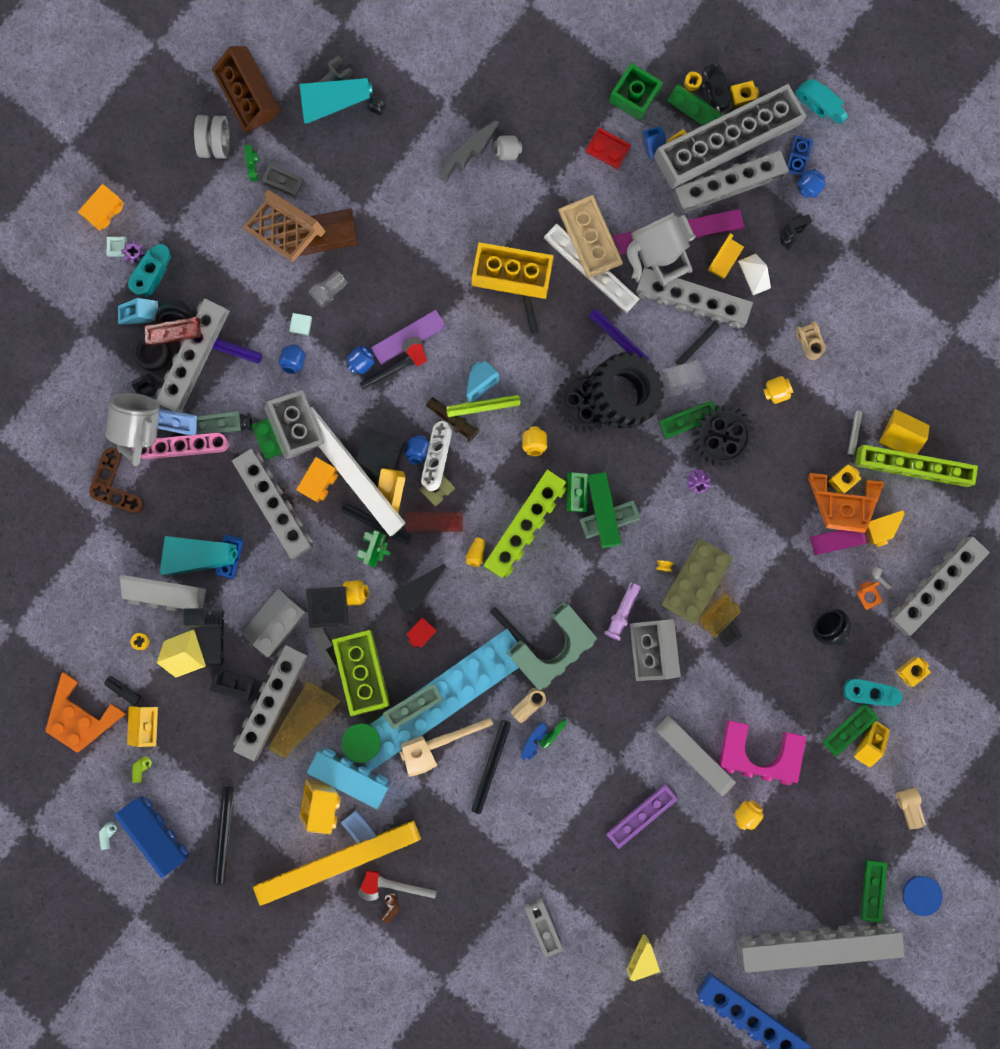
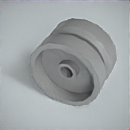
[194,115,230,159]

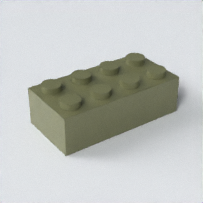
[659,538,734,625]

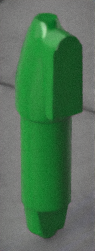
[539,719,567,748]

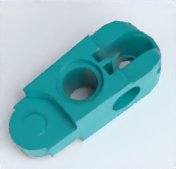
[795,79,848,124]
[128,244,171,297]
[843,679,902,707]

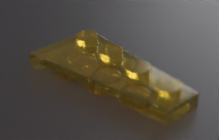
[268,681,342,759]

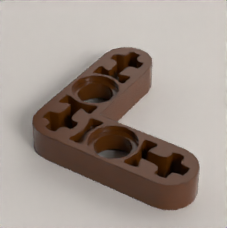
[89,447,144,513]

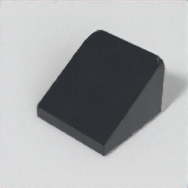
[132,373,157,397]

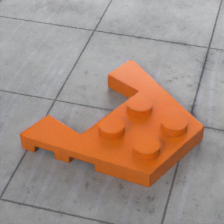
[808,473,884,533]
[45,672,126,753]

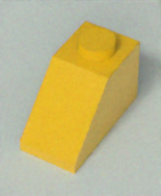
[866,510,905,547]
[854,721,890,768]

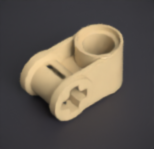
[796,321,825,360]

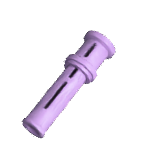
[604,582,641,641]

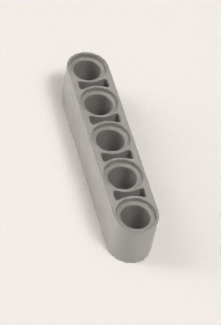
[655,716,736,797]

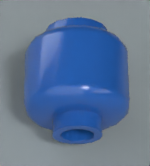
[797,169,826,198]
[278,344,306,374]
[346,346,375,374]
[405,435,430,465]

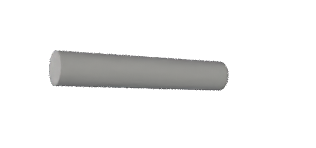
[847,410,863,456]

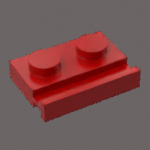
[585,127,631,170]

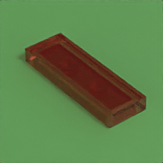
[145,317,201,346]
[405,512,463,532]

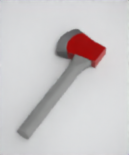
[357,870,437,901]

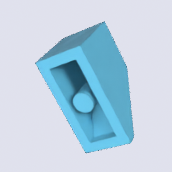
[118,298,159,325]

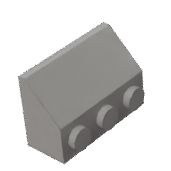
[264,390,324,460]
[242,588,308,657]
[630,619,681,681]

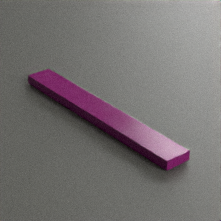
[611,209,744,255]

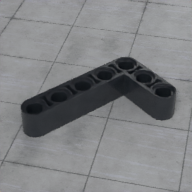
[183,608,224,666]

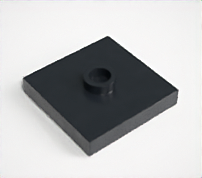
[307,586,349,628]

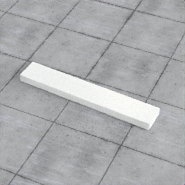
[544,223,639,314]

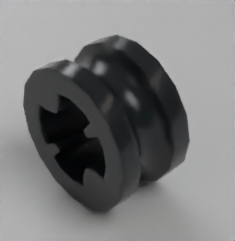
[367,98,386,115]
[240,413,252,431]

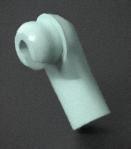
[99,822,118,850]

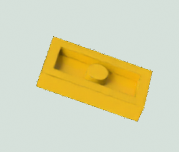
[708,233,744,280]
[377,468,405,513]
[127,706,158,747]

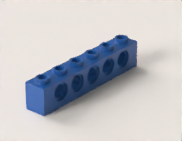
[696,972,811,1049]

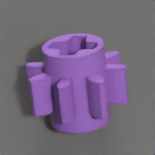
[121,240,145,265]
[687,469,711,493]

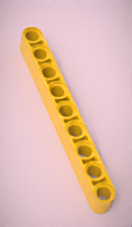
[253,820,421,906]

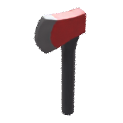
[360,337,427,389]

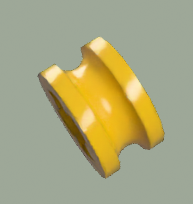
[684,72,702,91]
[656,560,674,572]
[130,633,150,650]

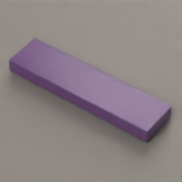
[371,310,446,365]
[606,784,678,849]

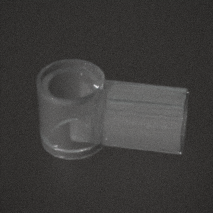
[309,270,348,308]

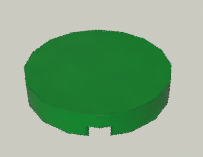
[342,723,381,763]

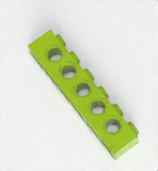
[854,445,978,487]
[483,470,567,579]

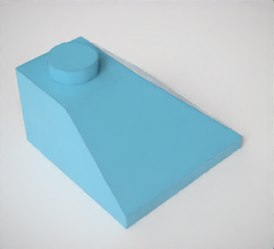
[466,361,499,402]

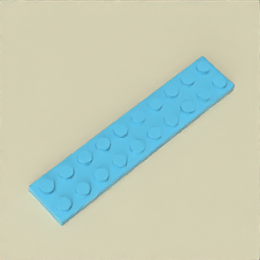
[364,629,518,771]

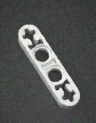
[421,421,452,491]

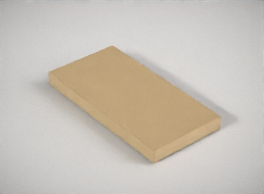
[558,195,623,279]

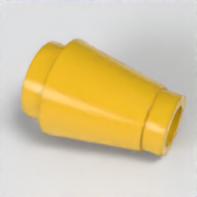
[465,537,486,567]

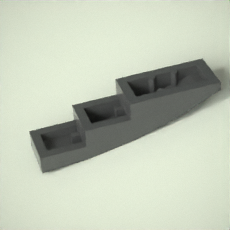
[439,120,499,182]
[306,593,338,670]

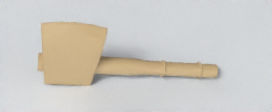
[400,718,493,777]

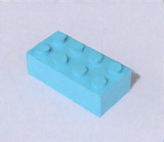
[307,747,391,809]

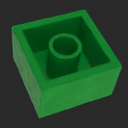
[609,63,663,122]

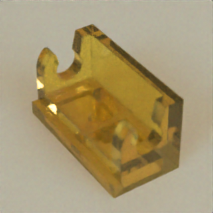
[698,593,741,639]

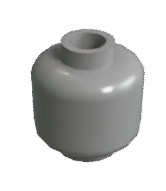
[493,135,522,161]

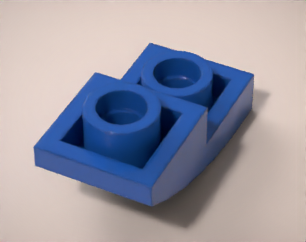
[787,135,814,176]
[215,534,244,579]
[521,722,548,760]

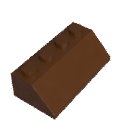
[211,46,281,133]
[278,208,359,259]

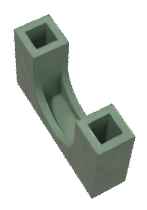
[506,601,597,691]

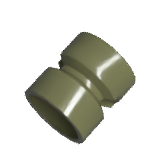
[419,476,455,507]

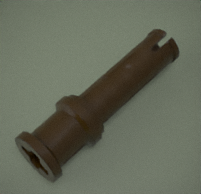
[426,397,480,443]

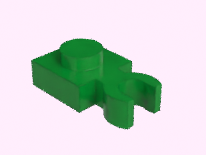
[244,145,259,181]

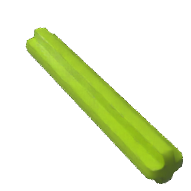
[446,395,520,417]

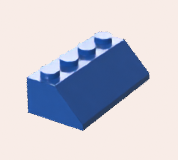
[114,796,189,879]

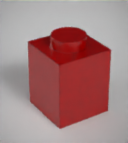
[406,618,437,648]

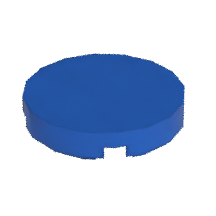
[902,876,943,916]

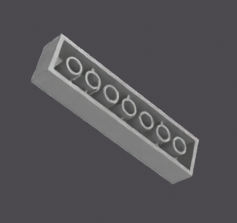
[654,84,807,189]
[736,922,905,973]

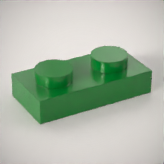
[251,418,283,460]
[567,472,588,512]

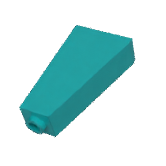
[299,78,373,123]
[160,536,237,576]

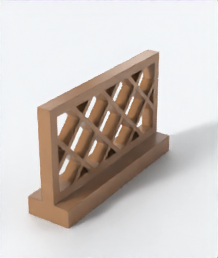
[243,190,326,262]

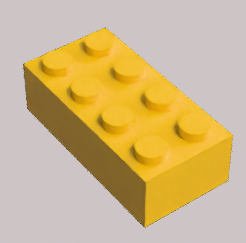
[472,242,554,299]
[299,778,340,834]

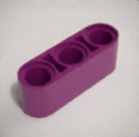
[810,530,869,556]

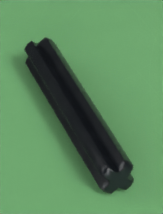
[341,503,412,544]

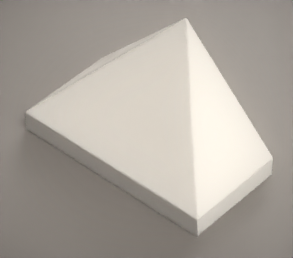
[738,254,771,295]

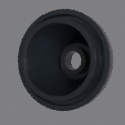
[155,300,194,335]
[813,609,851,645]

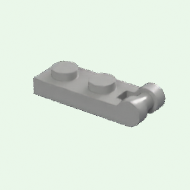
[524,897,563,958]

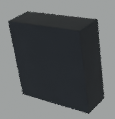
[714,621,742,647]

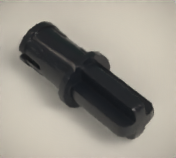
[104,676,142,706]

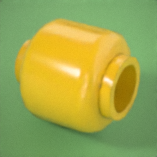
[763,376,793,404]
[522,426,547,456]
[342,580,369,606]
[734,800,764,830]

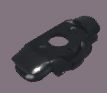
[702,63,734,115]

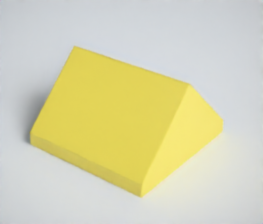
[157,629,206,677]
[626,934,660,981]

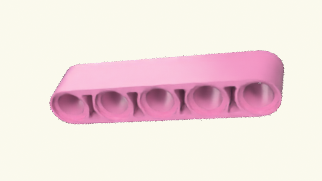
[132,433,229,459]

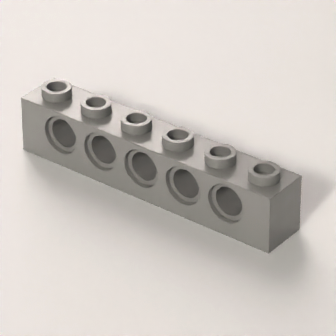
[673,150,789,215]
[636,268,753,329]
[156,298,230,412]
[231,449,313,560]
[889,536,990,636]
[233,645,309,761]

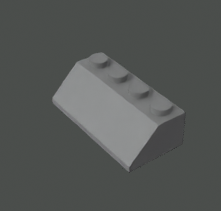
[120,575,206,611]

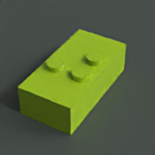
[332,630,391,716]

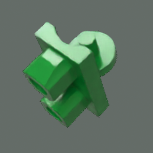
[357,530,391,568]

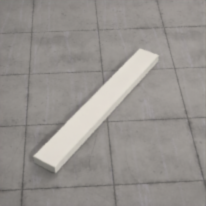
[310,407,405,536]

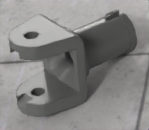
[318,56,354,82]

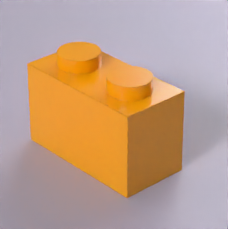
[78,184,124,231]
[296,457,338,503]

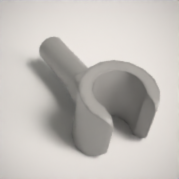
[869,567,891,590]

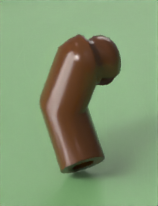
[381,894,399,924]

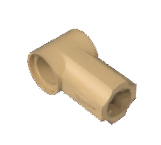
[510,688,546,724]
[896,787,926,830]

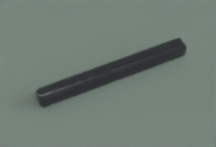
[471,720,511,814]
[214,786,234,885]

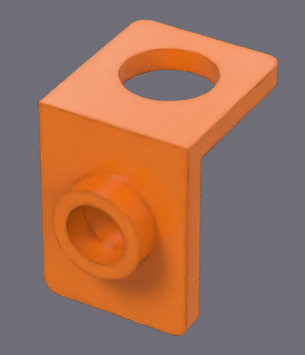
[856,580,882,610]

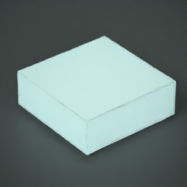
[106,237,127,257]
[289,313,312,336]

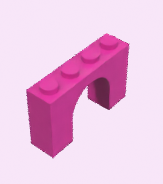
[718,720,806,785]

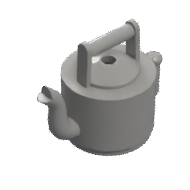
[627,212,696,286]
[105,393,160,466]

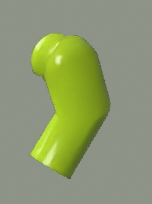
[132,756,152,783]

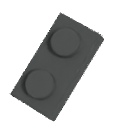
[261,164,304,197]

